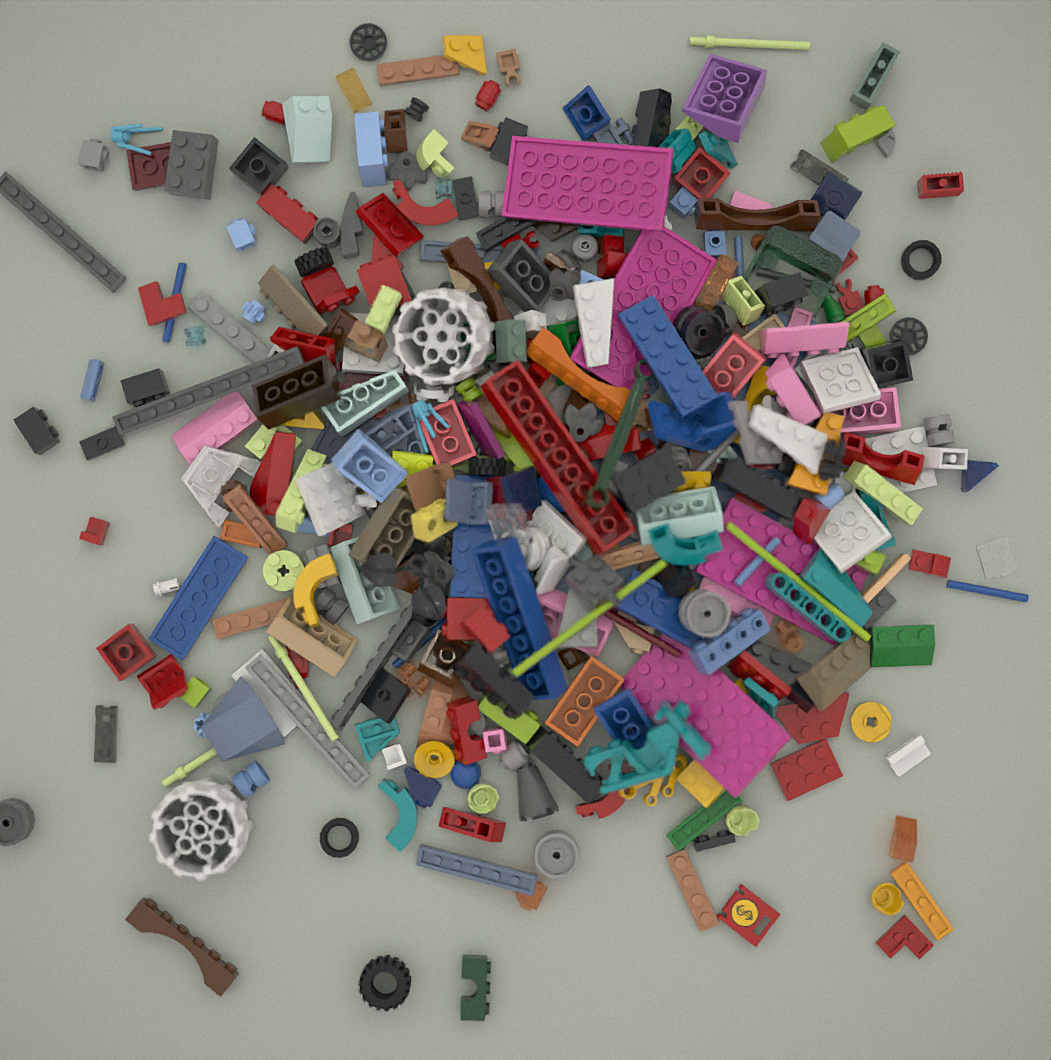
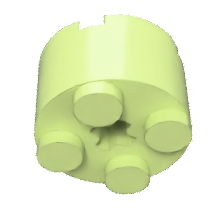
[263,550,305,591]

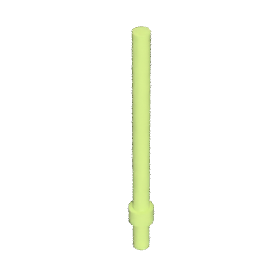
[689,35,810,50]
[268,636,339,742]
[162,748,217,787]

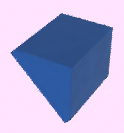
[563,85,611,142]

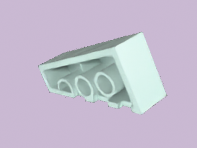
[322,370,410,437]

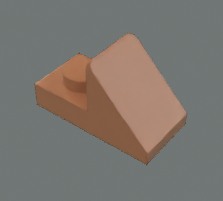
[461,121,499,152]

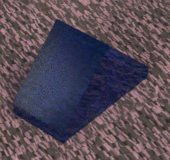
[961,460,999,493]

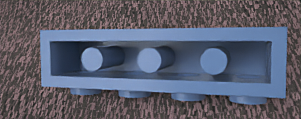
[688,607,771,675]

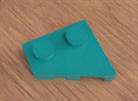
[698,131,738,169]
[743,677,779,720]
[355,717,400,762]

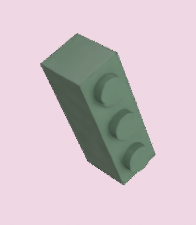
[849,42,900,110]

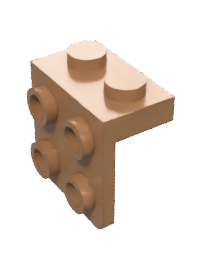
[405,462,455,513]

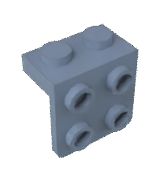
[806,211,860,266]
[445,479,493,525]

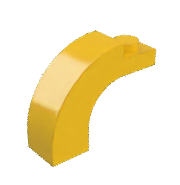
[294,554,339,627]

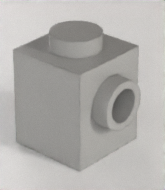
[79,139,109,172]

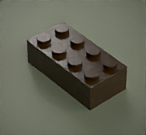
[252,355,341,430]

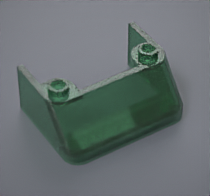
[744,226,842,319]

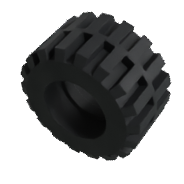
[358,955,411,1012]

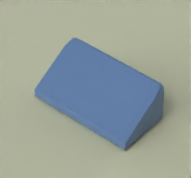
[80,359,104,402]

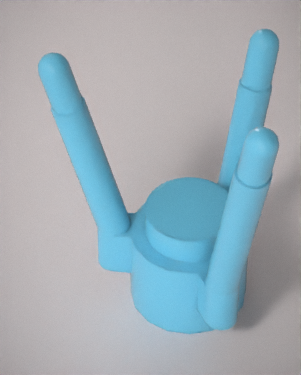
[110,123,163,155]
[411,400,449,453]

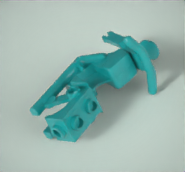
[583,700,711,795]

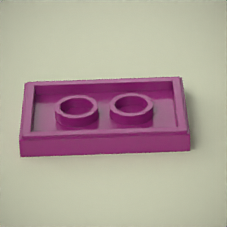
[456,401,505,459]

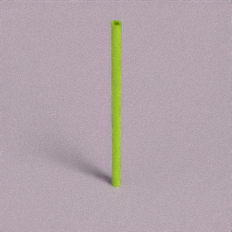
[725,521,871,642]
[512,559,667,677]

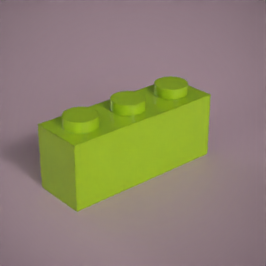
[478,695,541,744]

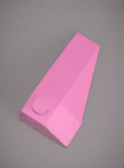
[697,577,775,627]

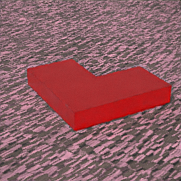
[138,281,187,327]
[875,915,934,960]

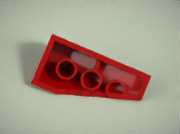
[565,424,643,461]
[250,431,296,516]

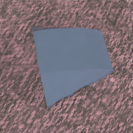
[362,404,425,457]
[200,676,285,762]

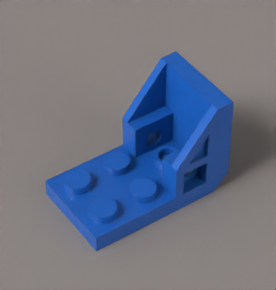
[648,392,738,452]

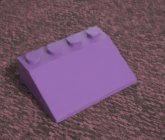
[682,54,767,143]

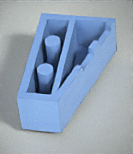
[354,111,388,187]

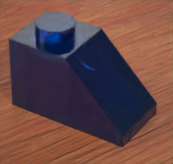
[404,765,443,808]

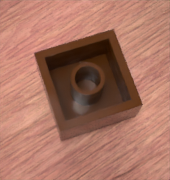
[417,629,471,689]

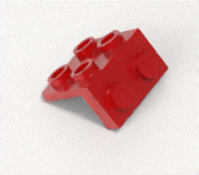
[301,266,360,315]
[137,654,188,710]

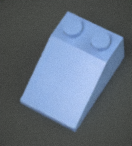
[331,429,408,503]

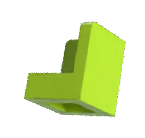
[180,676,212,708]

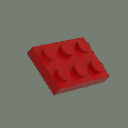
[355,193,424,257]
[726,650,792,701]
[770,739,843,801]

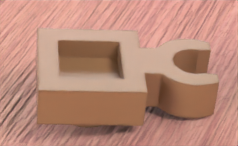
[496,48,520,87]

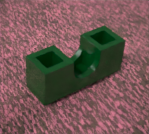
[460,954,491,1021]

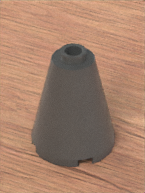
[517,763,559,822]

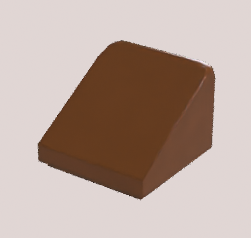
[558,648,588,671]

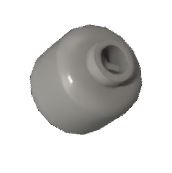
[572,234,598,262]
[500,741,530,771]

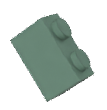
[495,320,527,363]

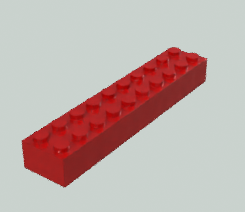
[480,360,636,555]

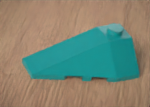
[798,547,873,628]

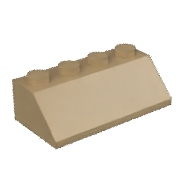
[266,594,358,677]

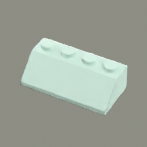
[635,486,724,546]
[329,537,401,624]

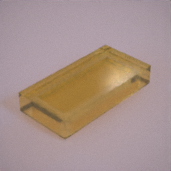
[336,68,372,113]

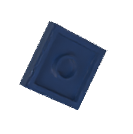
[810,171,863,220]
[500,466,542,517]

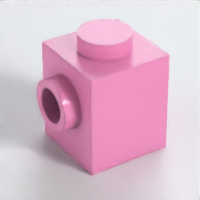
[483,726,508,754]

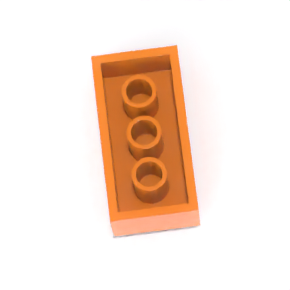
[544,655,625,747]

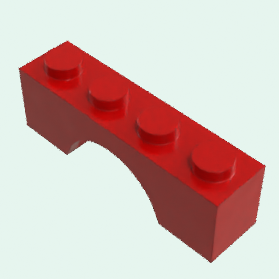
[840,432,925,486]

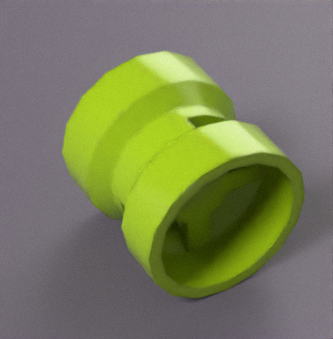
[455,377,483,402]

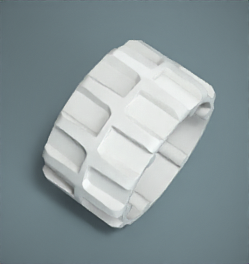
[392,288,496,385]
[148,777,253,881]

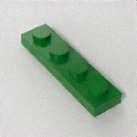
[666,790,742,851]

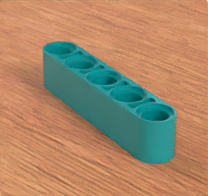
[765,573,851,642]

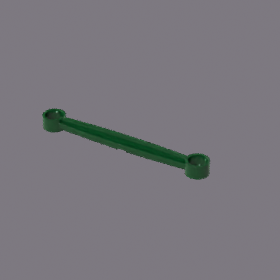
[585,359,655,509]

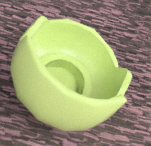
[467,783,499,814]
[726,805,759,836]

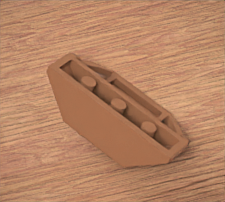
[416,678,470,748]

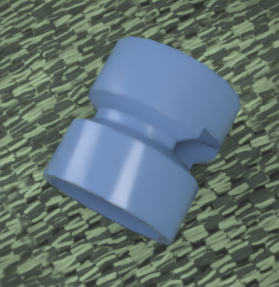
[232,760,271,798]

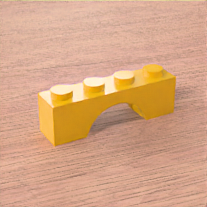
[733,365,778,446]

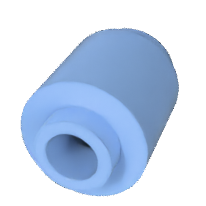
[814,483,845,509]

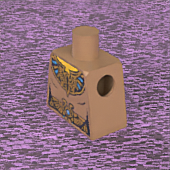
[344,321,388,363]

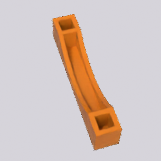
[526,327,642,421]

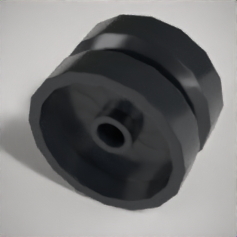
[673,305,725,355]

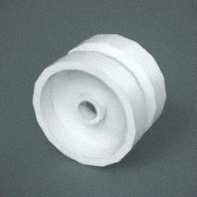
[500,526,550,571]

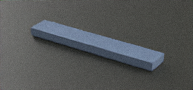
[420,240,542,263]
[416,844,538,896]

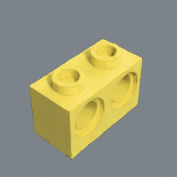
[411,499,458,543]

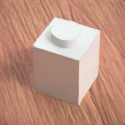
[514,310,547,339]

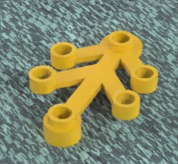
[618,754,688,806]

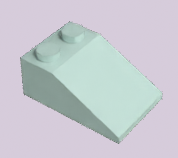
[282,96,332,163]

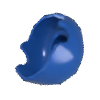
[450,760,481,789]

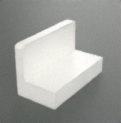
[534,546,569,594]
[884,734,931,777]

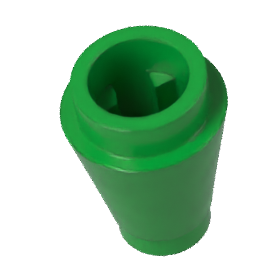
[821,295,846,324]

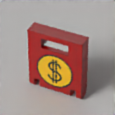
[716,884,781,947]

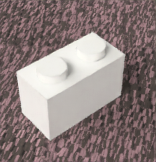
[921,447,968,470]

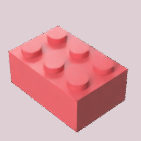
[702,332,767,399]
[419,399,478,468]

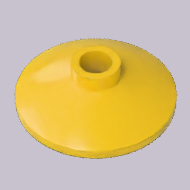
[414,741,455,778]

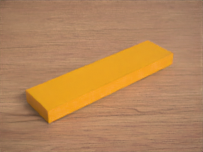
[890,861,954,941]

